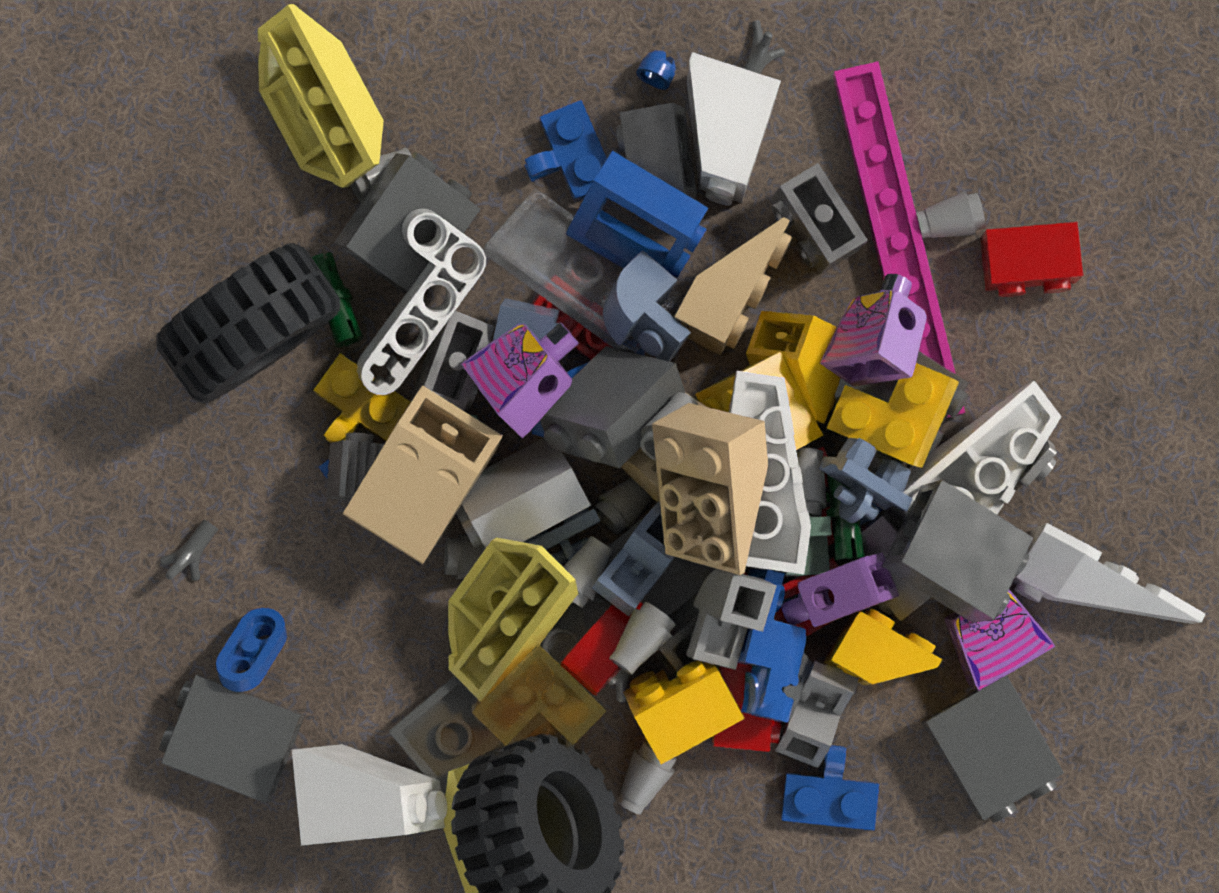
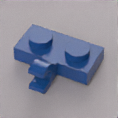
[524,100,607,203]
[781,745,879,831]

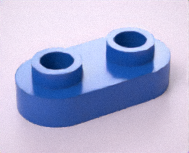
[216,608,287,692]

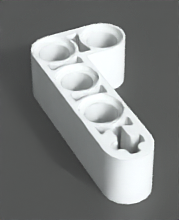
[357,209,486,395]

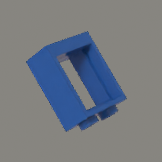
[565,151,708,278]

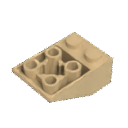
[674,217,792,356]
[343,385,503,565]
[652,403,768,575]

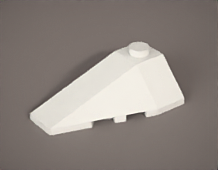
[729,371,811,574]
[890,380,1061,524]
[1013,523,1205,624]

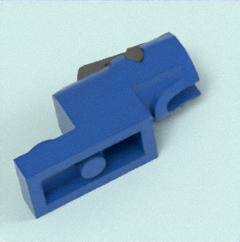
[738,569,812,723]

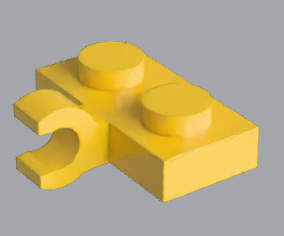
[314,353,411,443]

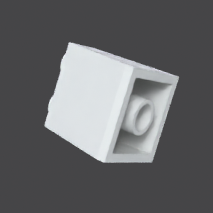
[687,52,781,205]
[292,744,447,846]

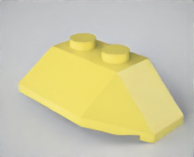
[258,4,384,188]
[448,538,578,702]

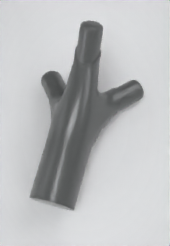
[743,20,785,74]
[160,519,218,581]

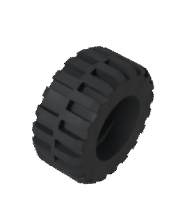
[156,243,340,403]
[451,734,624,893]

